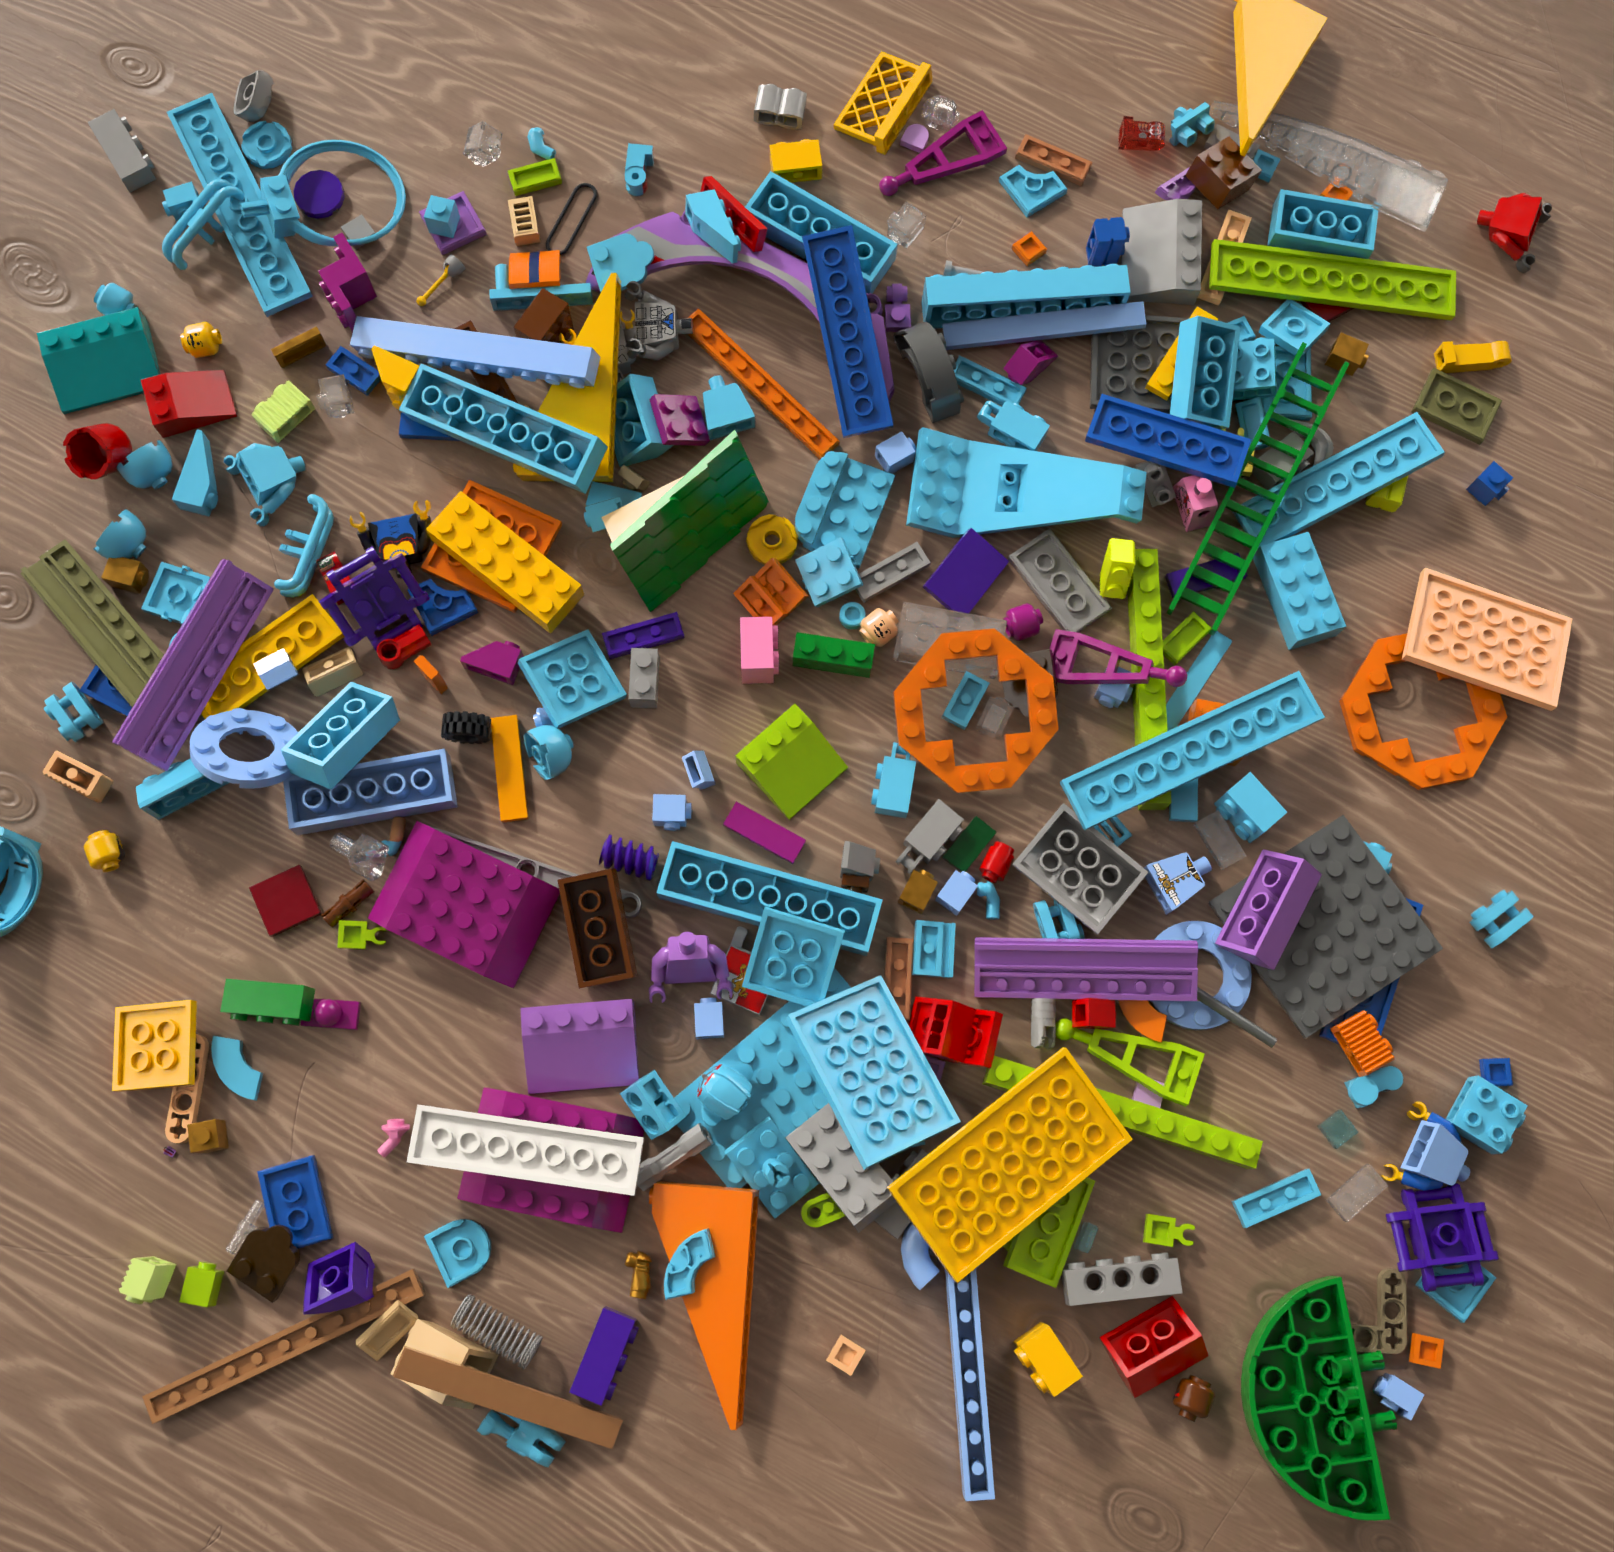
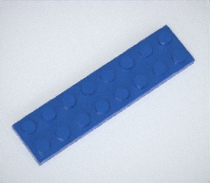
[802,225,894,438]

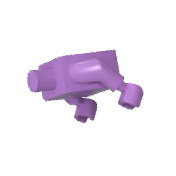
[648,932,734,1003]

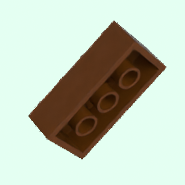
[557,868,638,989]

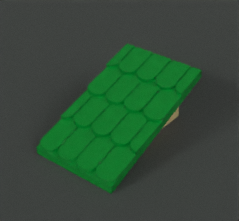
[601,430,769,612]

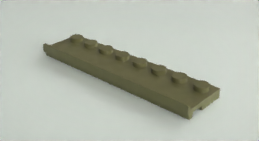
[20,539,164,708]

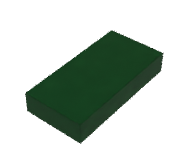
[943,816,997,872]

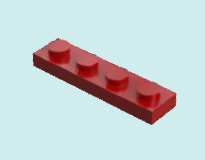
[700,176,768,252]

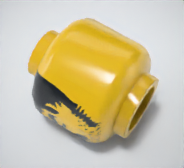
[84,830,125,872]

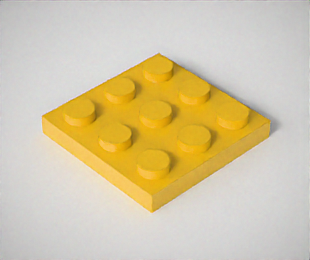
[112,1000,197,1092]

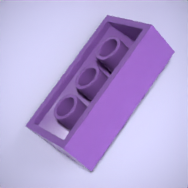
[1215,849,1322,970]

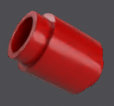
[979,841,1015,883]

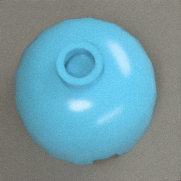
[117,440,173,490]
[93,509,146,559]
[523,725,574,780]

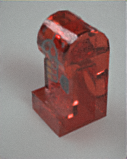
[1118,116,1165,151]

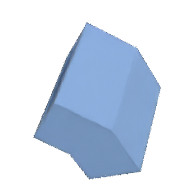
[254,648,299,690]
[682,751,715,790]

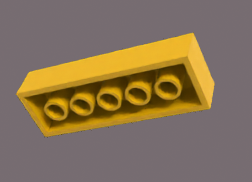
[426,491,584,634]

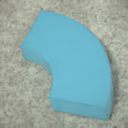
[211,1036,263,1101]
[664,1228,716,1300]

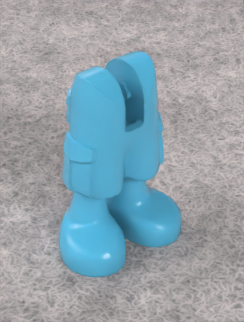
[477,1409,566,1467]

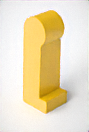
[1434,341,1512,373]

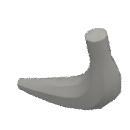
[1288,419,1334,467]

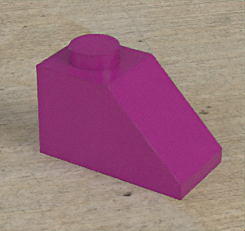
[1003,340,1058,385]
[460,641,524,685]

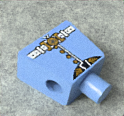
[1144,852,1212,915]

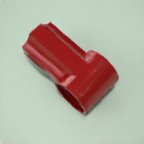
[377,624,431,669]

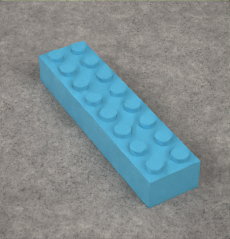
[921,264,1131,329]
[399,363,608,494]
[656,841,883,956]

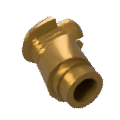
[625,1250,652,1299]

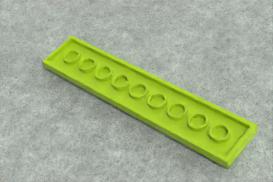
[1209,239,1456,320]

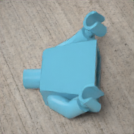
[224,443,305,526]

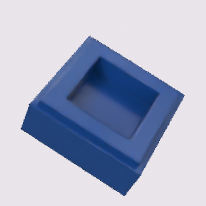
[1479,1058,1513,1087]

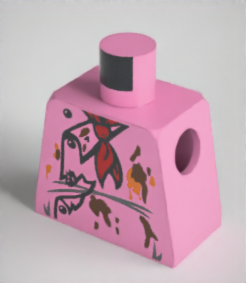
[1173,475,1218,532]

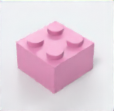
[740,617,779,684]

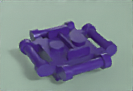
[319,546,430,652]
[1386,1183,1499,1292]

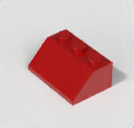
[1100,1296,1209,1398]

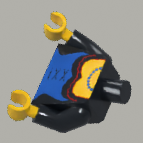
[349,500,432,579]

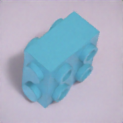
[1232,337,1277,401]
[1446,1075,1528,1154]

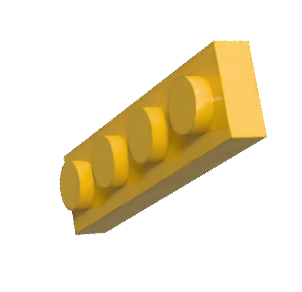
[1145,307,1218,401]

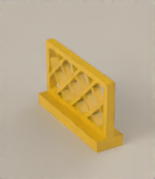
[833,51,933,155]

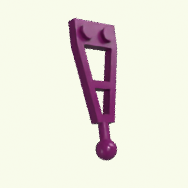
[879,110,1007,196]
[1050,629,1187,687]

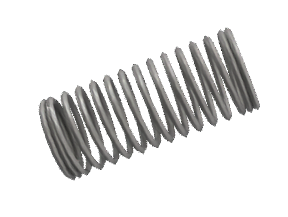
[450,1294,543,1370]

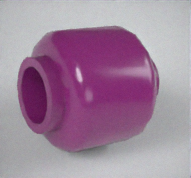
[1002,603,1043,641]

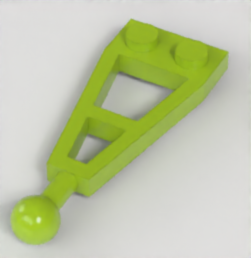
[1055,1018,1205,1107]

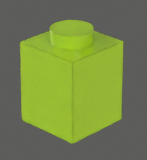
[179,1261,224,1307]

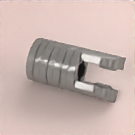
[1031,998,1056,1050]

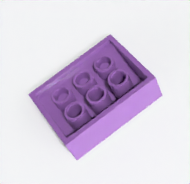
[521,999,639,1094]

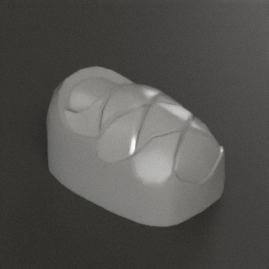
[234,70,274,122]

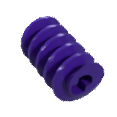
[599,834,659,881]

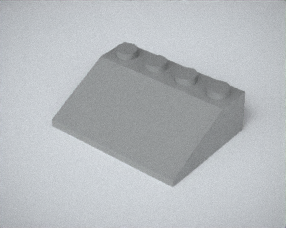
[1121,199,1202,305]
[1012,803,1148,935]

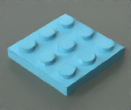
[518,629,627,729]
[742,907,845,1006]

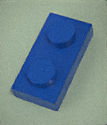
[325,346,381,396]

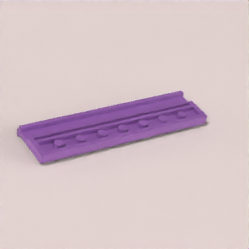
[112,559,274,771]
[974,937,1198,1001]

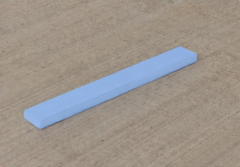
[942,301,1146,350]

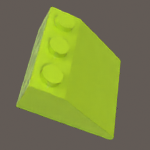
[735,704,848,820]

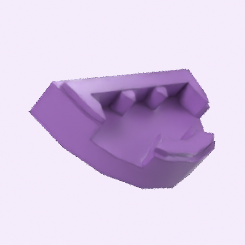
[1155,167,1195,201]

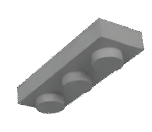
[855,542,931,603]

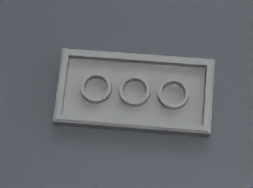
[1008,528,1112,633]

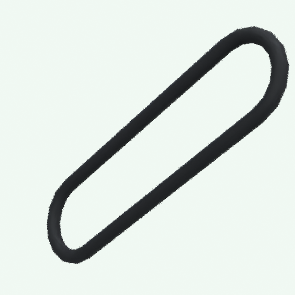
[545,183,597,255]

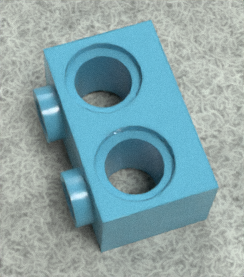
[620,1070,686,1140]

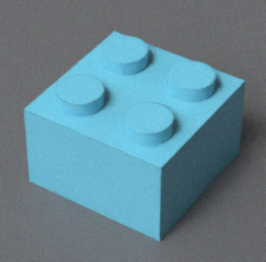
[1214,772,1287,843]

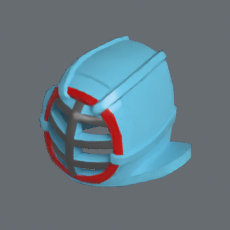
[696,1062,754,1126]

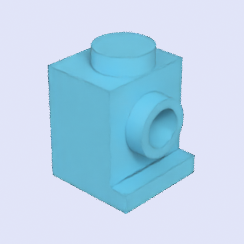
[162,181,204,220]

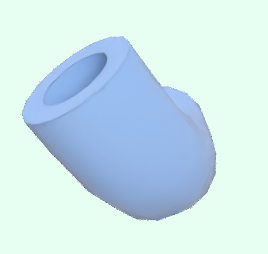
[900,1222,940,1290]

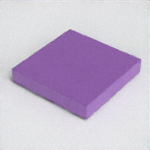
[419,191,487,255]

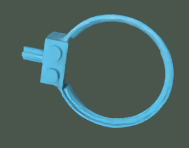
[240,140,406,246]

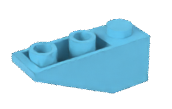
[685,189,741,263]

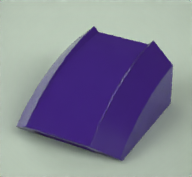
[303,1242,376,1315]

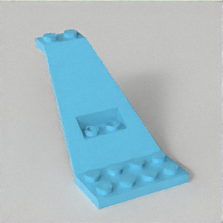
[906,427,1147,538]

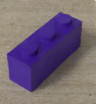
[569,1306,639,1406]

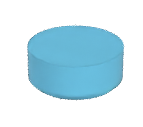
[839,602,866,629]
[1348,1077,1379,1105]

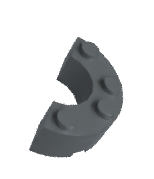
[893,322,964,423]

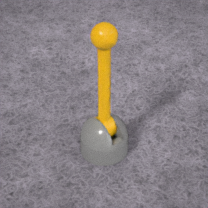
[416,254,466,306]

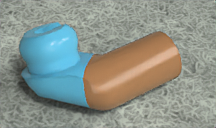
[380,817,406,856]

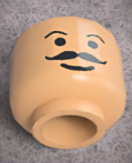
[859,608,899,647]

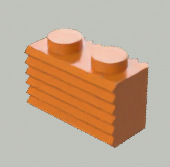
[1330,1010,1395,1077]

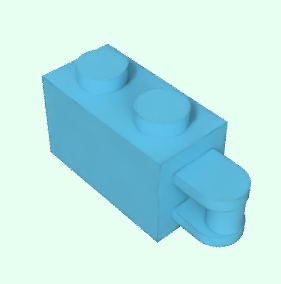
[977,401,1050,451]
[871,742,916,818]

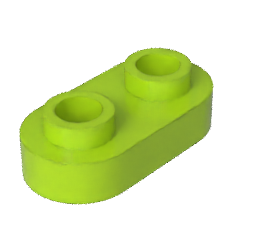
[801,1193,845,1228]

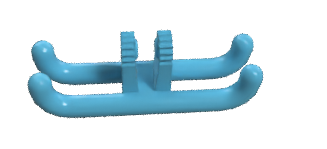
[162,179,244,270]
[274,494,334,598]

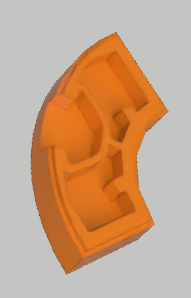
[1118,1000,1167,1043]

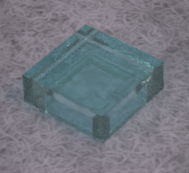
[1317,1109,1358,1149]
[1074,1222,1098,1253]

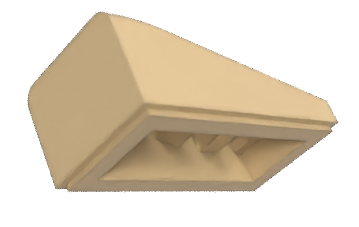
[508,196,541,246]

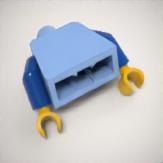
[1380,1102,1470,1191]

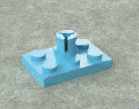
[724,1116,819,1219]

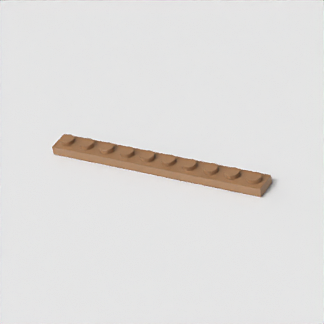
[142,1268,425,1424]

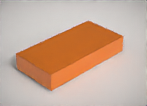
[413,655,448,694]

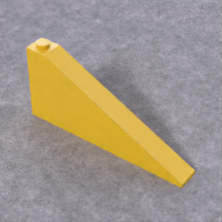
[1233,0,1327,157]
[513,273,621,482]

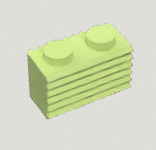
[252,381,315,443]
[119,1256,176,1304]

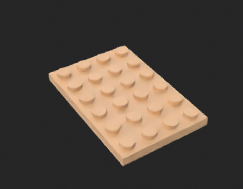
[1402,568,1572,711]

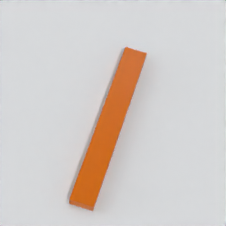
[688,308,840,459]

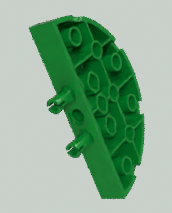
[1241,1275,1397,1521]

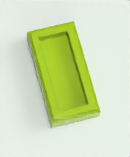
[508,158,562,196]
[1163,611,1211,665]

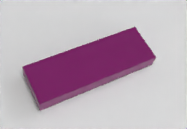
[723,801,806,864]

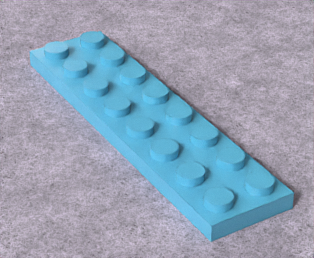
[1233,412,1445,550]

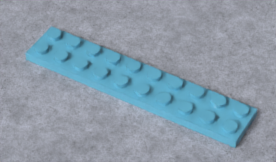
[167,93,313,317]
[1060,671,1325,831]

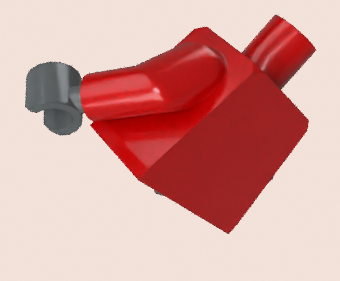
[1477,193,1552,273]

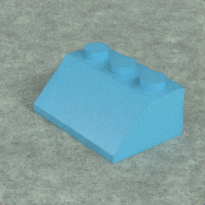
[615,373,674,467]
[136,758,229,820]

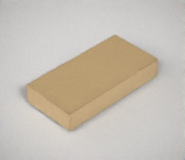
[356,1300,419,1361]

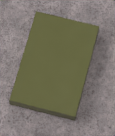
[1411,368,1502,445]

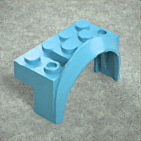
[0,826,43,937]

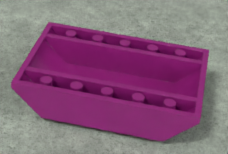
[368,821,560,989]
[457,1087,645,1233]

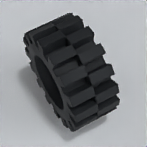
[441,711,491,744]

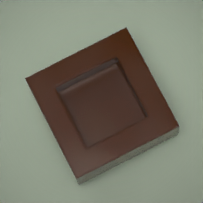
[841,874,870,894]

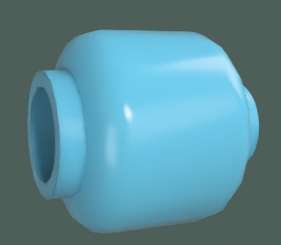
[94,283,136,315]

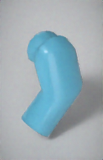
[977,881,1000,920]

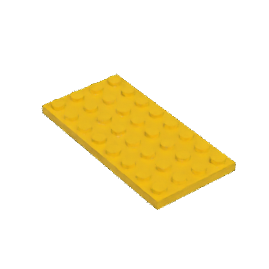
[887,1047,1133,1283]

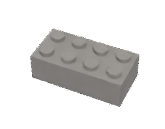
[785,1103,897,1233]

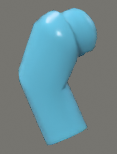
[527,127,556,160]

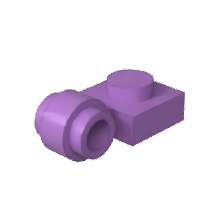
[884,283,911,332]

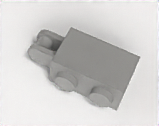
[896,799,964,874]

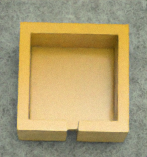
[1013,1322,1083,1397]

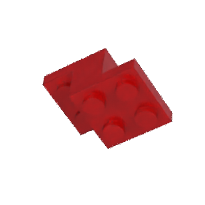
[909,996,1003,1069]

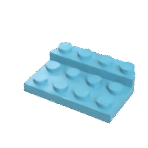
[795,451,895,568]

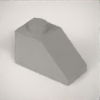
[840,841,880,881]

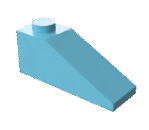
[172,429,218,516]

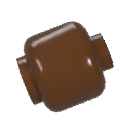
[1173,1375,1215,1422]

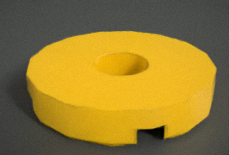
[746,514,798,565]

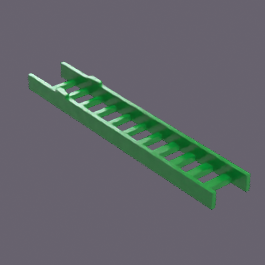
[1166,342,1350,636]

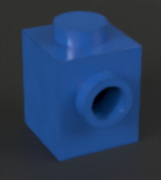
[1466,461,1513,506]

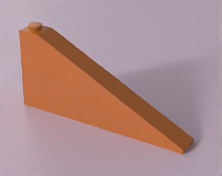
[649,1181,759,1430]

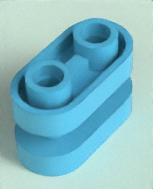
[44,682,104,742]
[1469,890,1534,948]
[1033,900,1085,939]

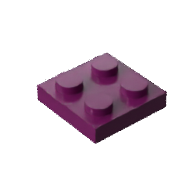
[649,394,710,446]

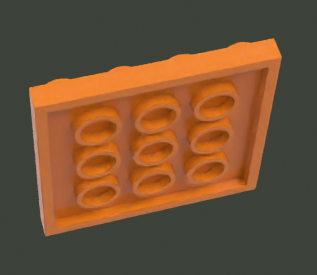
[421,480,562,613]

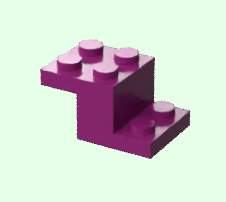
[318,232,377,333]

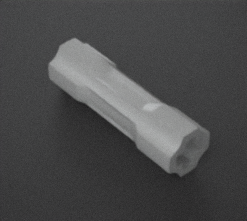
[637,1123,713,1191]

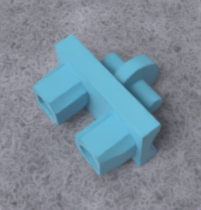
[1169,102,1215,148]

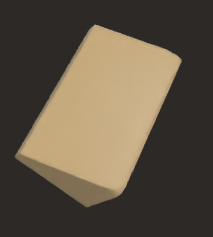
[302,647,363,697]

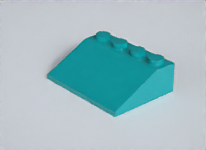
[37,307,161,414]

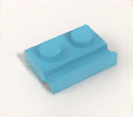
[912,920,956,978]

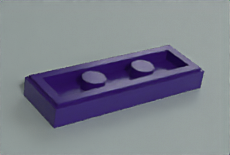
[1165,553,1248,598]
[602,612,685,660]

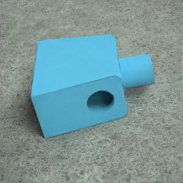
[703,375,755,440]

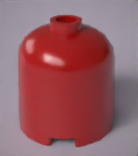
[63,423,132,480]

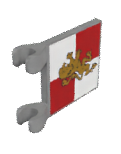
[710,926,768,1015]

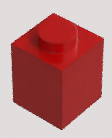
[1072,998,1116,1029]

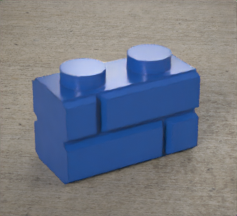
[1086,217,1130,267]

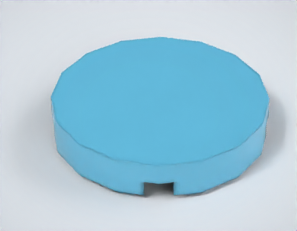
[241,121,292,169]

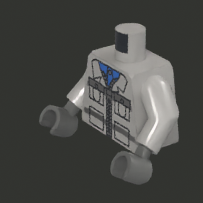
[625,281,693,360]

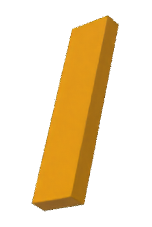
[490,715,529,823]

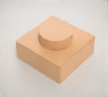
[826,1334,866,1376]

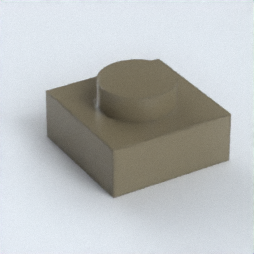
[617,465,651,491]

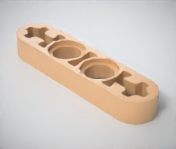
[165,1034,209,1144]

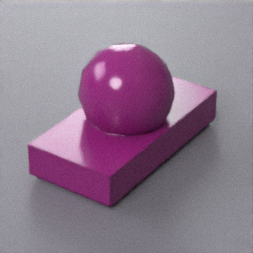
[300,999,361,1030]

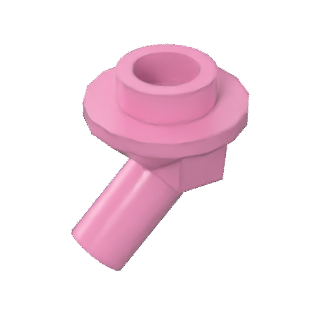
[378,1119,410,1157]

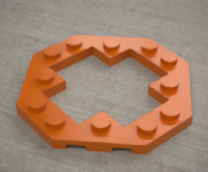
[893,628,1059,793]
[1339,633,1507,790]

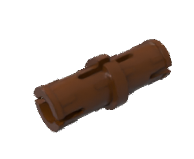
[321,879,375,928]

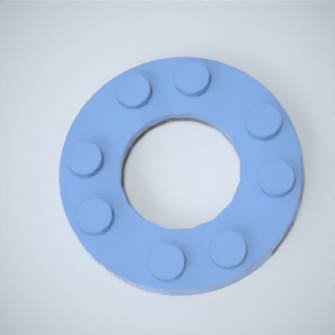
[190,708,298,789]
[1150,921,1252,1030]

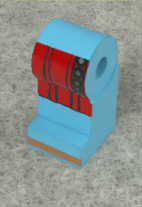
[625,143,654,196]

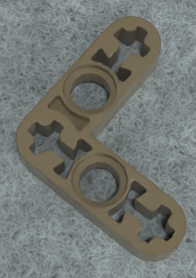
[1351,1268,1407,1354]

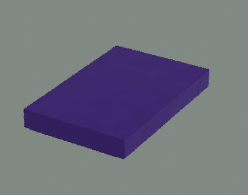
[923,528,1009,621]

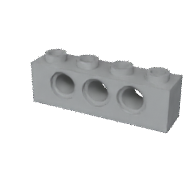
[1061,1252,1183,1306]

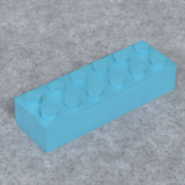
[745,171,898,294]

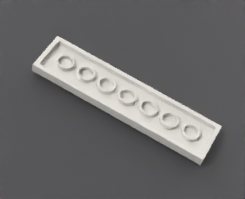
[407,1105,644,1196]

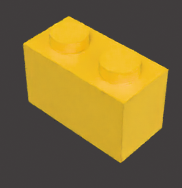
[770,139,822,183]

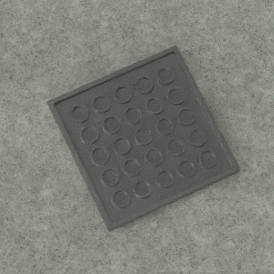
[1208,815,1443,1039]

